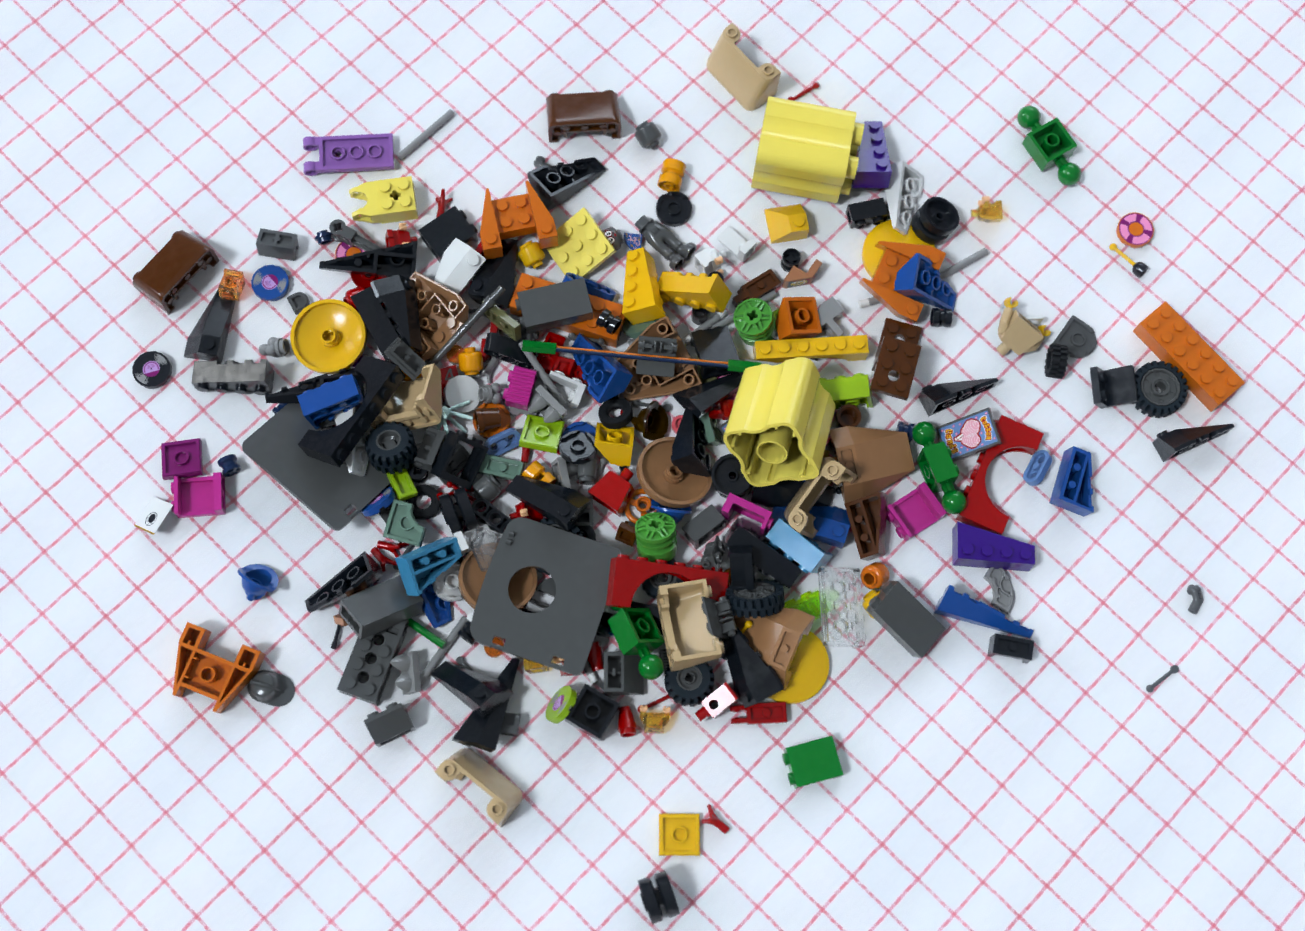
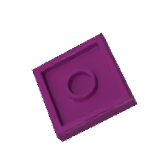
[161,438,203,480]

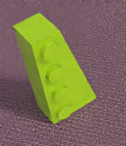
[820,373,873,409]

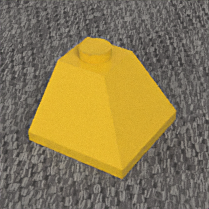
[764,204,809,244]
[594,422,635,467]

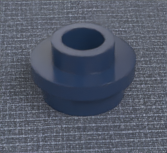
[314,230,333,245]

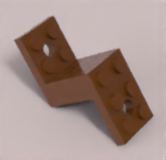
[870,318,922,401]

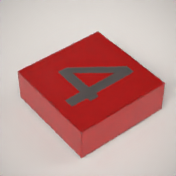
[440,365,459,385]

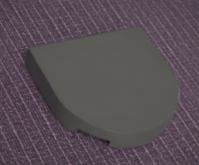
[1052,315,1097,359]

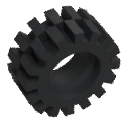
[1044,343,1069,379]

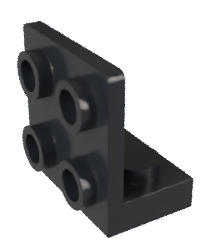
[1090,365,1138,409]

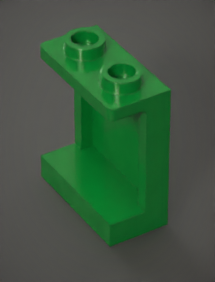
[782,736,844,789]

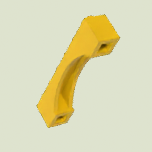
[753,335,869,363]

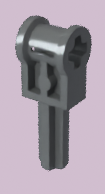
[329,219,380,251]

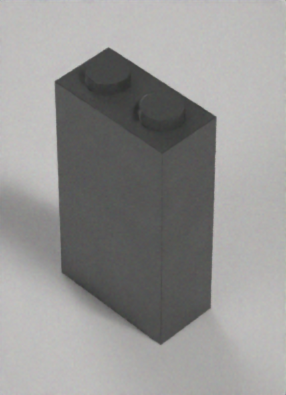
[515,278,593,334]
[339,575,423,640]
[866,580,946,658]

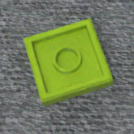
[519,414,565,454]

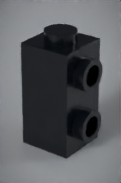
[846,198,889,229]

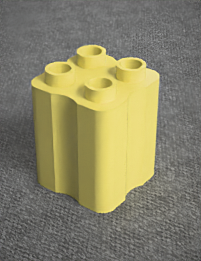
[751,96,864,203]
[723,357,836,487]

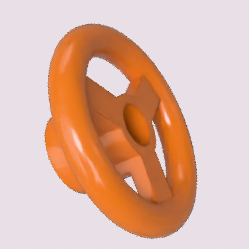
[624,488,657,524]

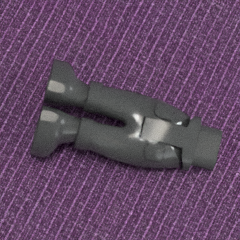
[635,215,697,271]

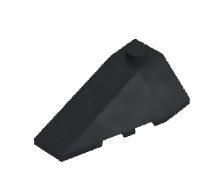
[184,289,237,363]
[671,407,711,477]

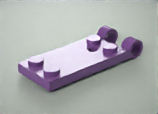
[303,133,394,176]

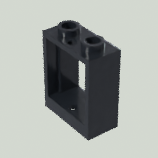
[430,430,489,490]

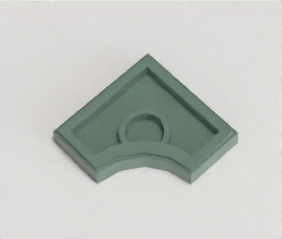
[383,499,426,547]

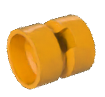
[657,158,686,192]
[521,461,557,484]

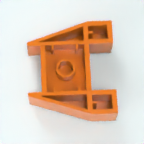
[480,180,558,260]
[859,241,946,324]
[173,622,266,714]

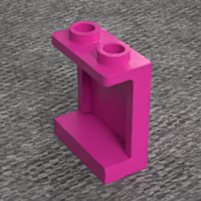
[171,472,226,518]
[886,482,947,541]
[721,493,774,537]

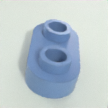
[484,428,521,456]
[1023,450,1052,486]

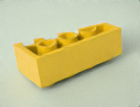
[622,247,666,325]
[658,271,732,313]

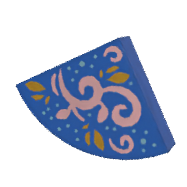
[624,233,642,250]

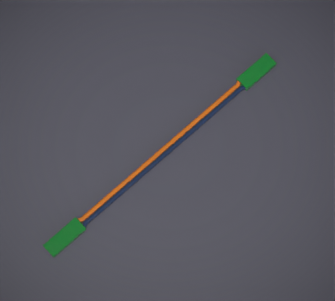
[522,340,761,372]

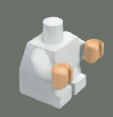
[694,248,726,275]

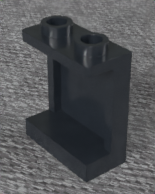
[418,206,478,262]
[690,325,740,379]

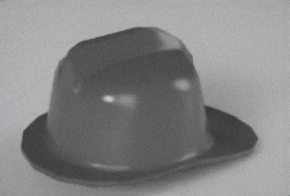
[247,670,295,707]

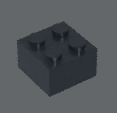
[565,684,620,742]

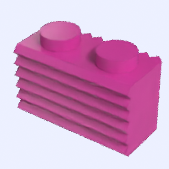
[503,365,537,411]

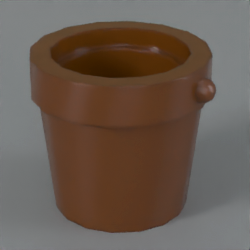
[836,404,862,428]
[474,408,501,433]

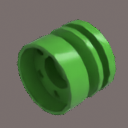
[733,298,777,346]
[635,512,678,562]

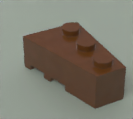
[845,491,887,561]

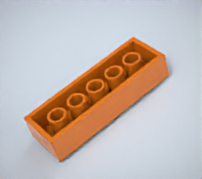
[509,273,627,348]
[1133,301,1245,412]

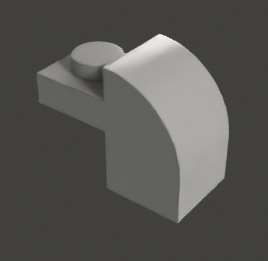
[818,296,844,337]

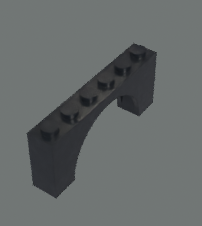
[298,355,406,468]

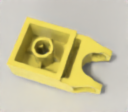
[349,176,418,224]

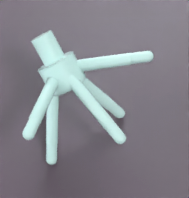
[437,400,473,435]

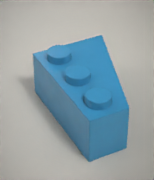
[765,518,833,574]
[395,537,462,596]

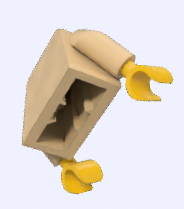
[996,297,1051,356]

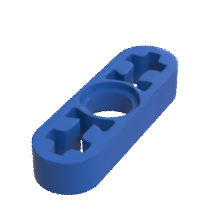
[562,272,616,302]

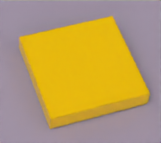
[659,814,700,856]

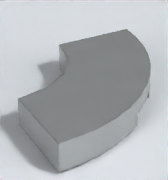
[983,567,1014,615]

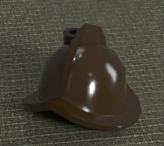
[631,400,669,441]

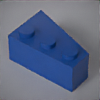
[297,374,364,430]
[1049,446,1094,517]

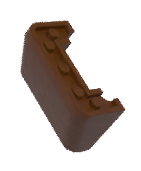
[546,90,621,143]
[133,230,220,314]

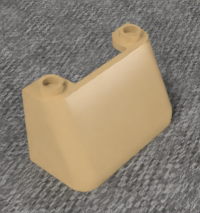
[706,22,781,111]
[371,363,442,430]
[784,457,858,539]
[657,579,724,672]
[434,748,523,827]

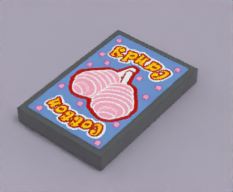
[936,407,1002,462]

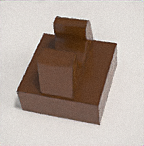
[615,521,636,547]

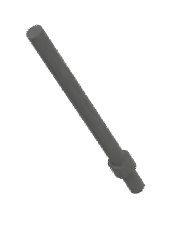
[426,285,505,365]

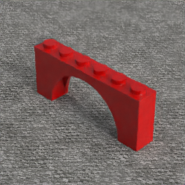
[956,415,1044,535]
[606,554,729,618]

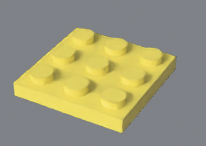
[546,207,617,278]

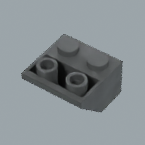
[604,652,644,695]
[363,702,415,747]

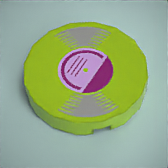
[546,685,577,724]

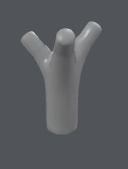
[473,357,499,383]

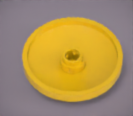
[862,220,935,278]
[290,299,367,374]
[768,631,829,704]

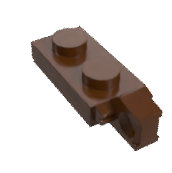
[732,269,781,308]

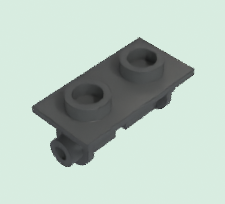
[701,536,725,571]

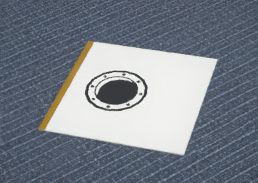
[134,496,173,535]

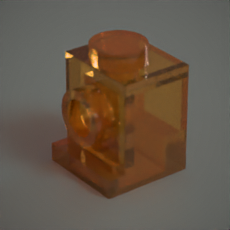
[218,269,245,301]

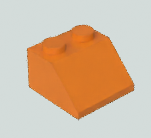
[775,297,822,340]

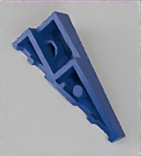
[934,585,1034,639]

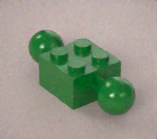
[1017,106,1081,186]
[912,421,967,514]
[608,606,665,680]

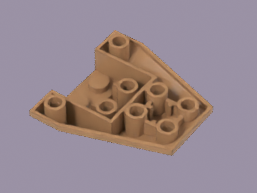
[409,271,469,361]
[617,316,702,401]
[829,426,915,505]
[733,608,815,691]

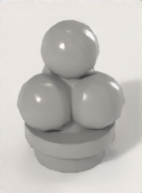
[259,337,290,358]
[478,383,505,404]

